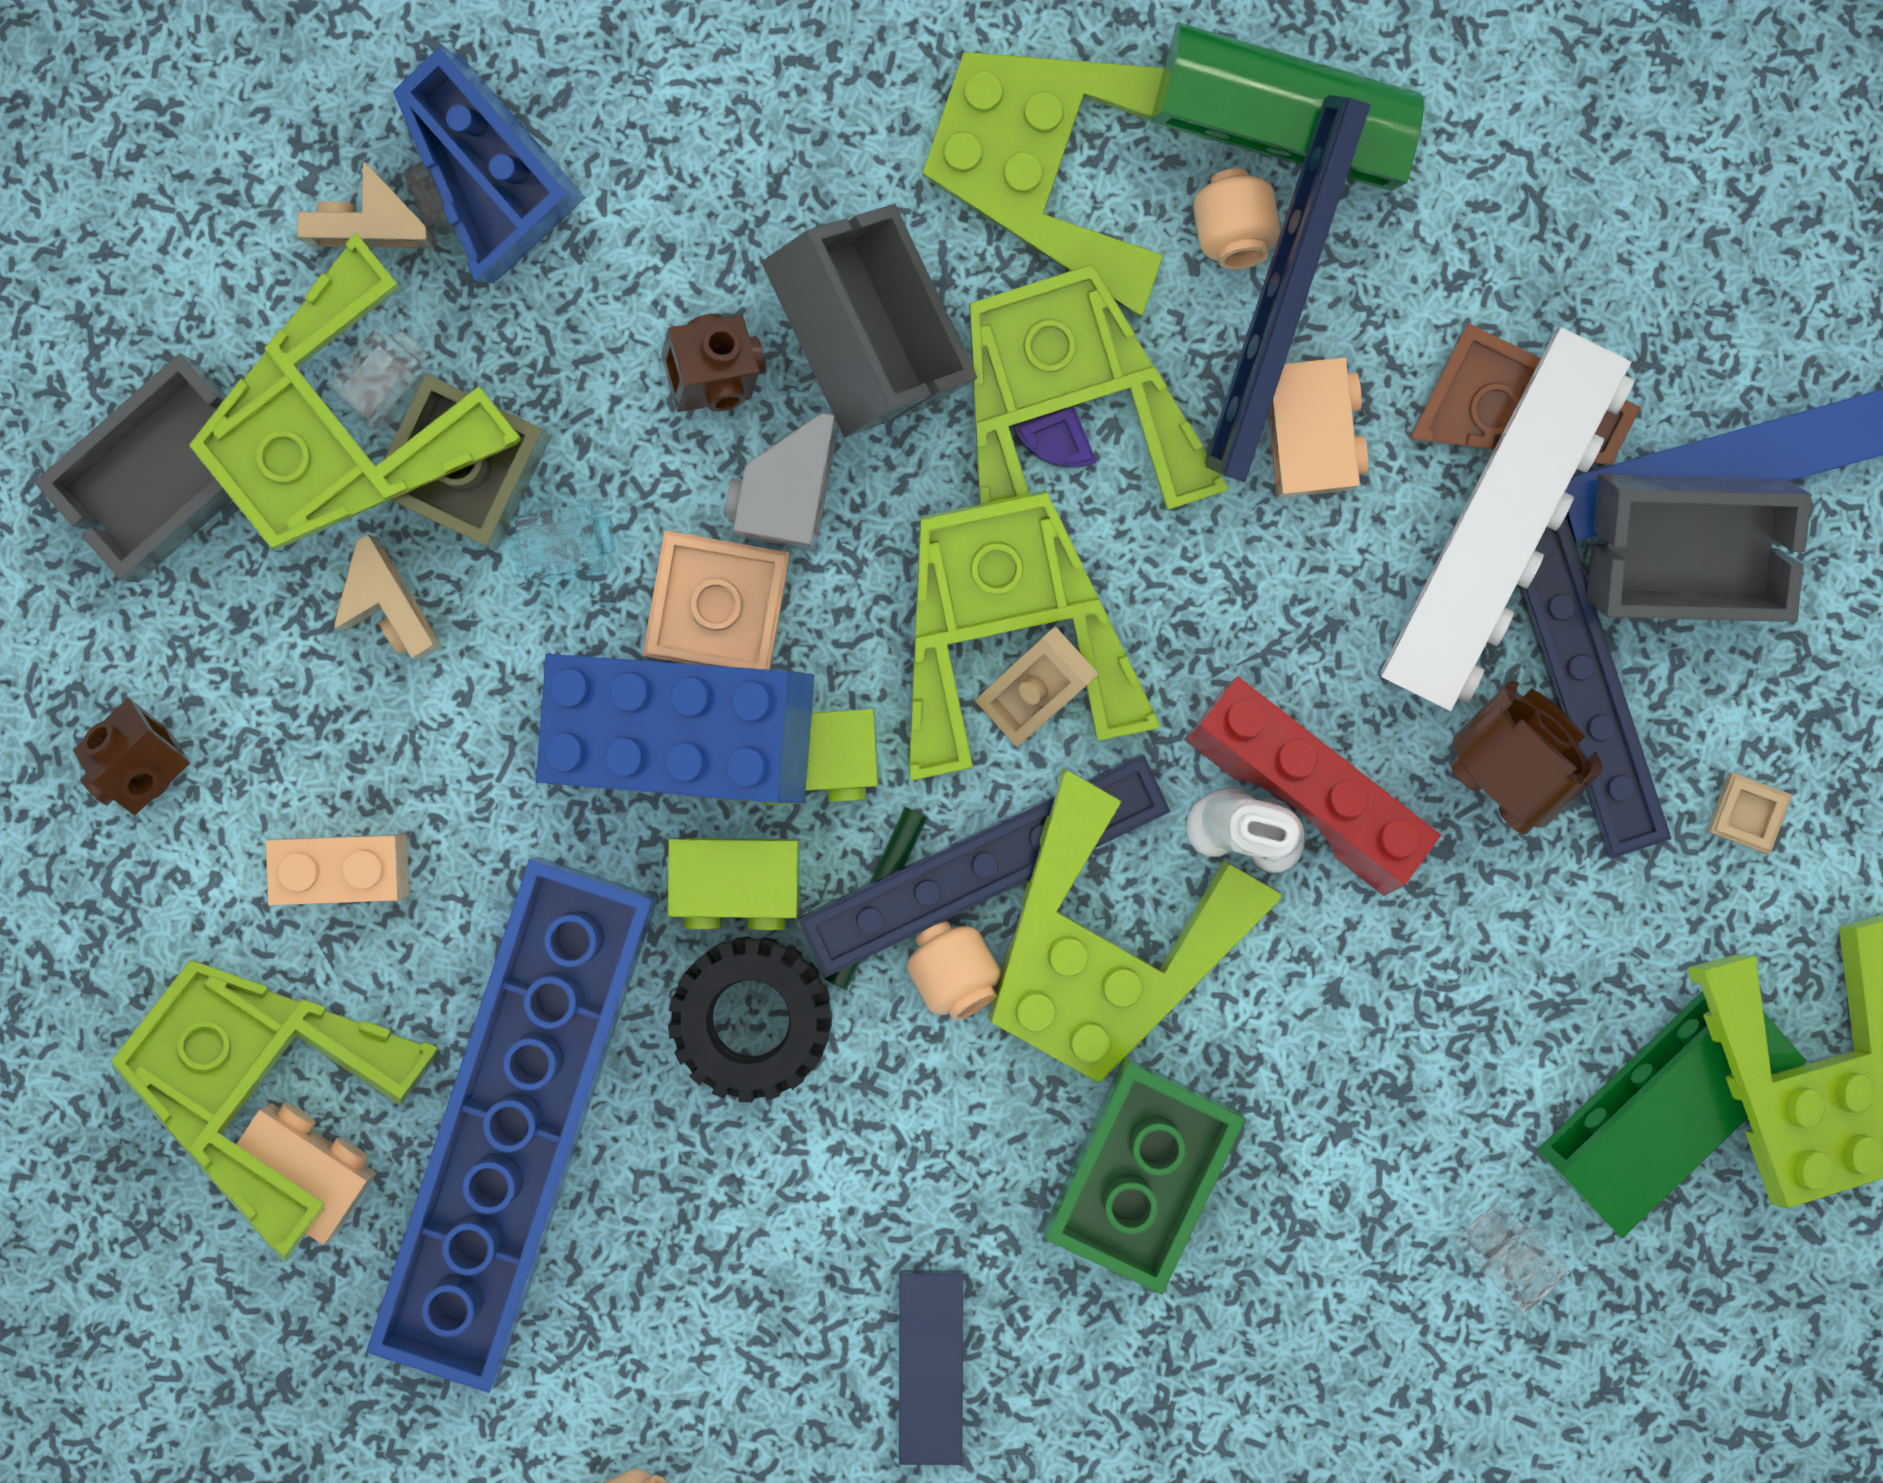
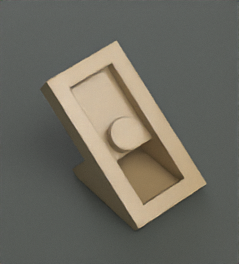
[297,162,436,249]
[334,534,443,660]
[974,626,1099,747]

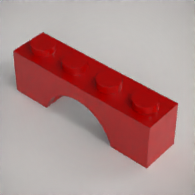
[1184,676,1441,896]

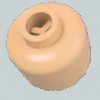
[1193,168,1281,270]
[907,921,1001,1021]

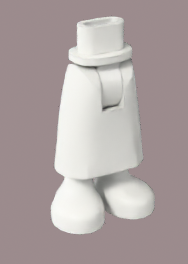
[1186,787,1305,873]

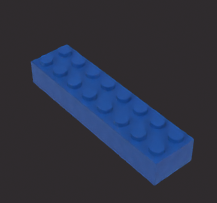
[366,856,659,1393]

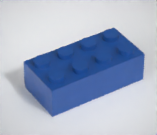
[536,654,815,803]

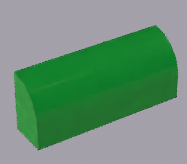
[1150,22,1424,191]
[1536,991,1807,1239]

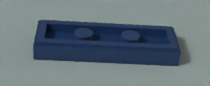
[899,1270,963,1465]

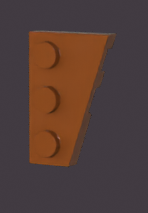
[1408,323,1641,465]

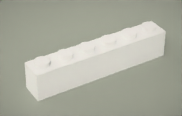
[1380,327,1634,711]

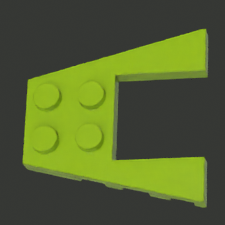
[922,52,1204,318]
[189,233,522,551]
[969,264,1229,510]
[909,490,1160,781]
[988,767,1283,1083]
[1688,915,1883,1208]
[111,960,438,1262]

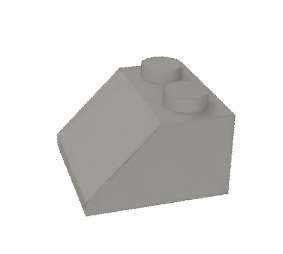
[724,413,839,552]

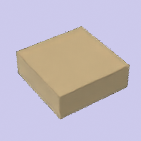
[1706,772,1792,854]

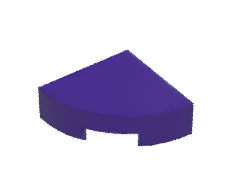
[1013,406,1097,468]

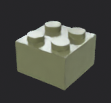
[384,373,552,551]

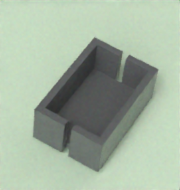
[761,204,978,438]
[34,353,232,583]
[1586,474,1812,622]

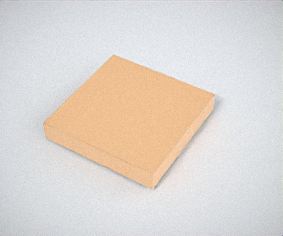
[642,530,791,670]

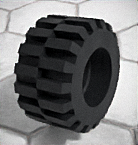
[668,936,832,1103]

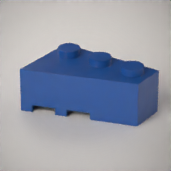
[393,47,586,283]

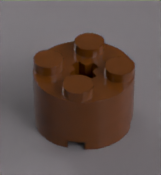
[1451,681,1603,835]

